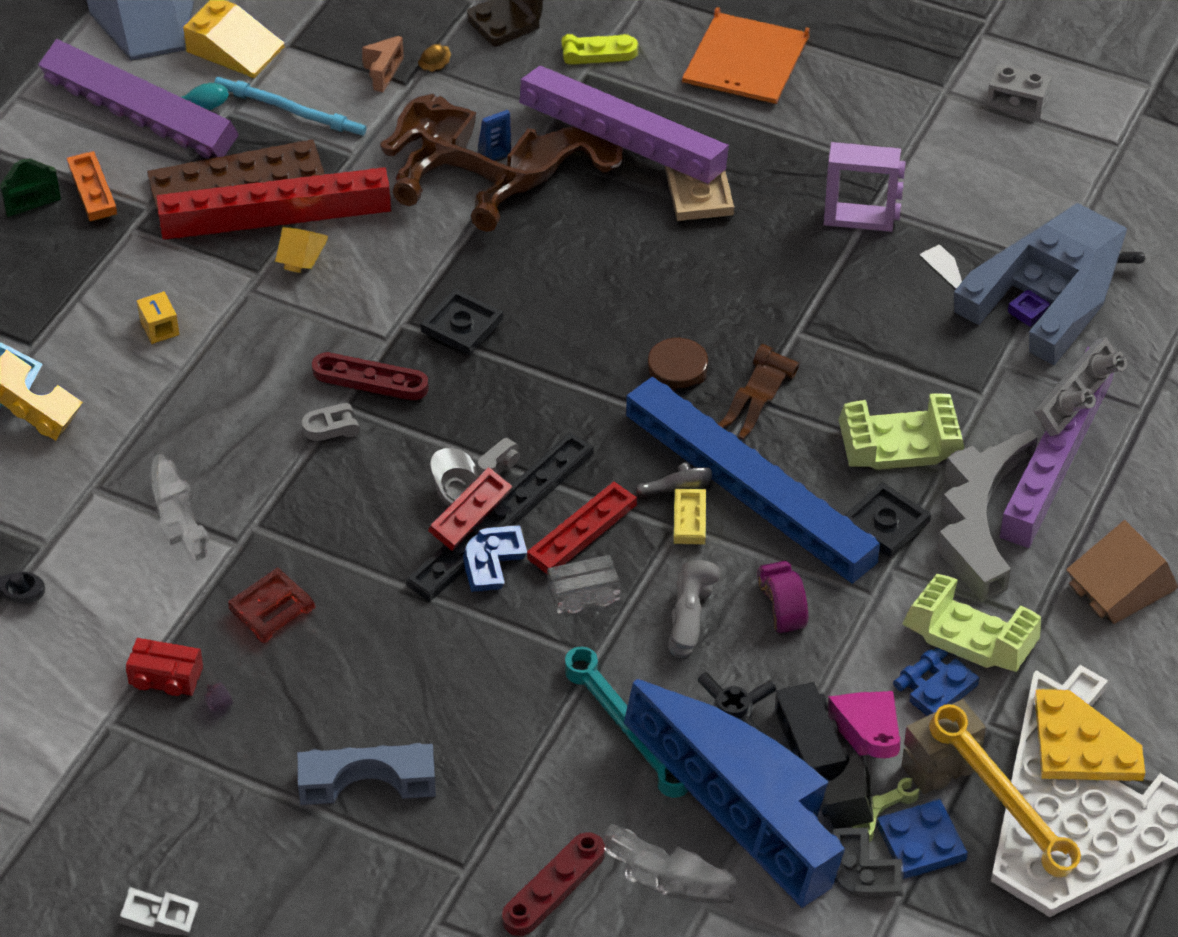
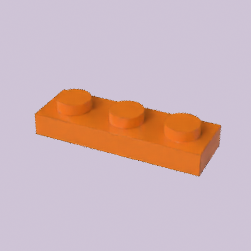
[67,151,117,221]

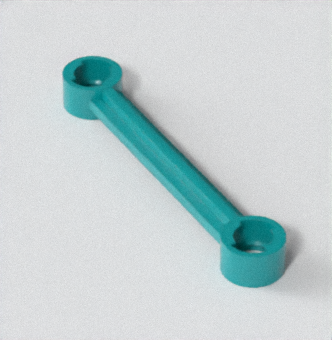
[565,647,688,798]

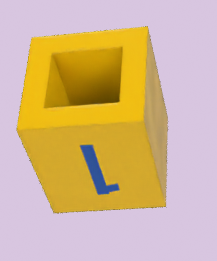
[136,291,180,344]

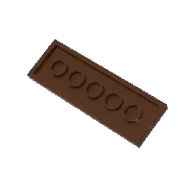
[147,139,325,217]

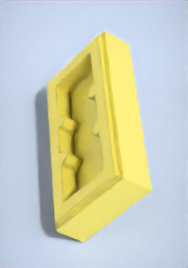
[674,489,706,544]

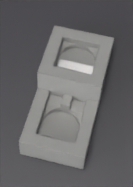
[118,887,199,935]

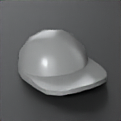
[429,448,480,507]

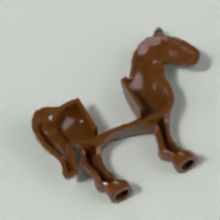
[380,94,624,232]

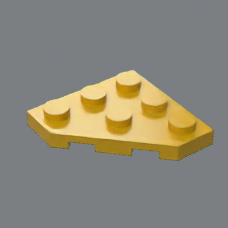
[1034,689,1145,781]

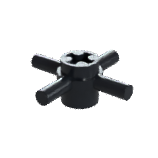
[698,672,777,735]

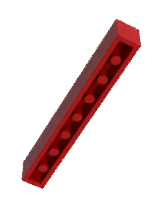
[156,167,391,240]

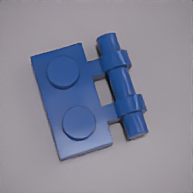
[893,647,980,716]

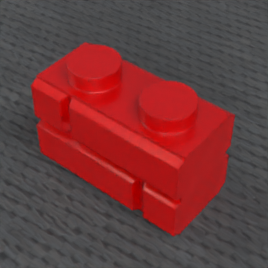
[126,638,203,696]

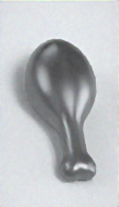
[636,462,712,497]

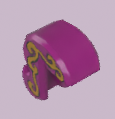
[757,561,809,633]

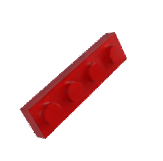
[527,481,637,576]

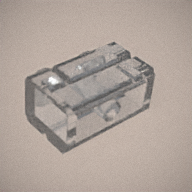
[547,555,620,614]

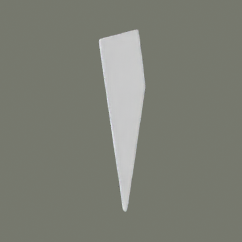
[920,245,962,288]

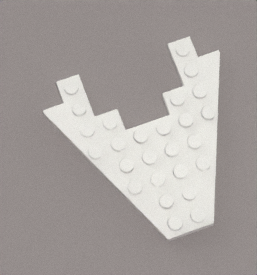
[991,665,1178,917]

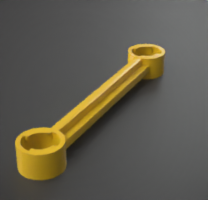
[929,704,1081,877]

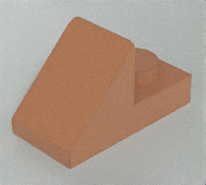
[362,36,404,93]

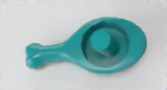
[181,83,229,110]

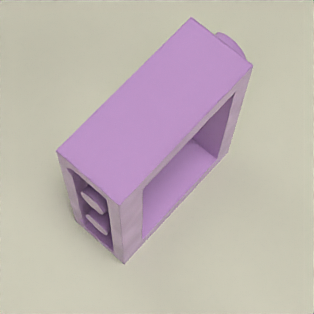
[824,142,906,232]

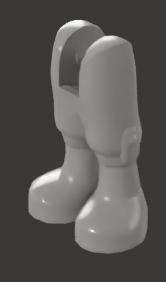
[668,560,721,658]

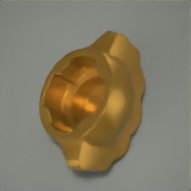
[417,44,451,72]

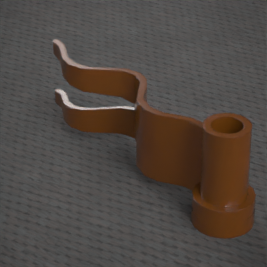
[718,344,800,440]

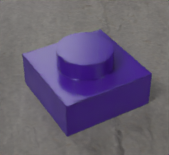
[1008,289,1051,327]

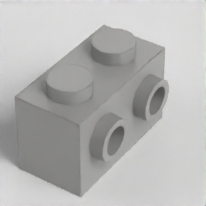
[986,64,1052,118]

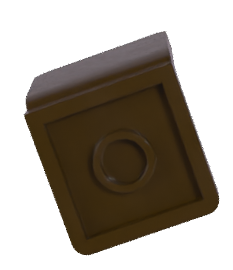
[467,0,543,47]

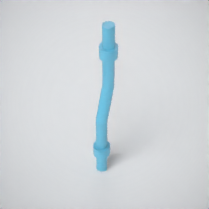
[214,77,367,136]

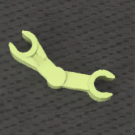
[852,778,919,842]

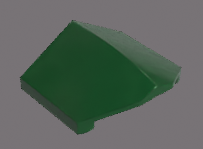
[0,159,61,217]

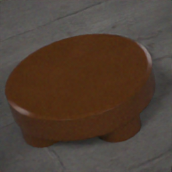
[648,337,708,392]

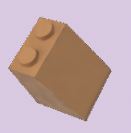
[1066,520,1178,624]

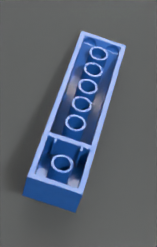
[624,679,845,908]

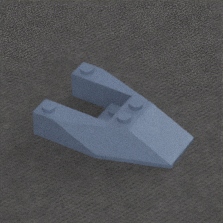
[86,0,194,60]
[954,203,1127,365]

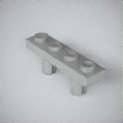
[1034,337,1127,436]

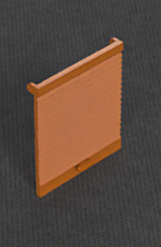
[682,7,810,104]

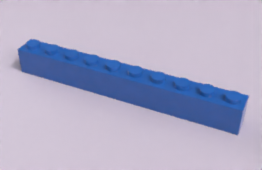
[626,377,880,584]

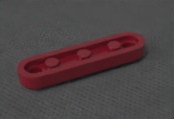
[312,352,429,400]
[502,832,605,936]

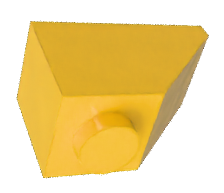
[275,227,328,273]

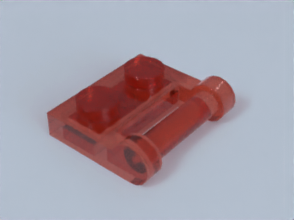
[228,567,315,643]

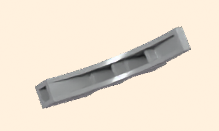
[937,429,1038,602]

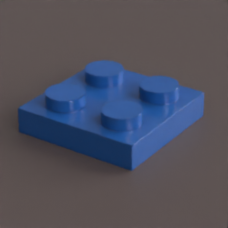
[876,799,968,879]

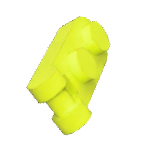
[561,34,638,65]

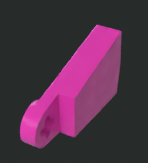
[828,691,900,758]

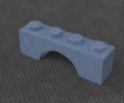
[297,743,436,805]

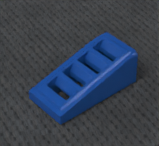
[478,109,511,161]

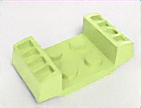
[838,394,964,470]
[902,574,1041,672]

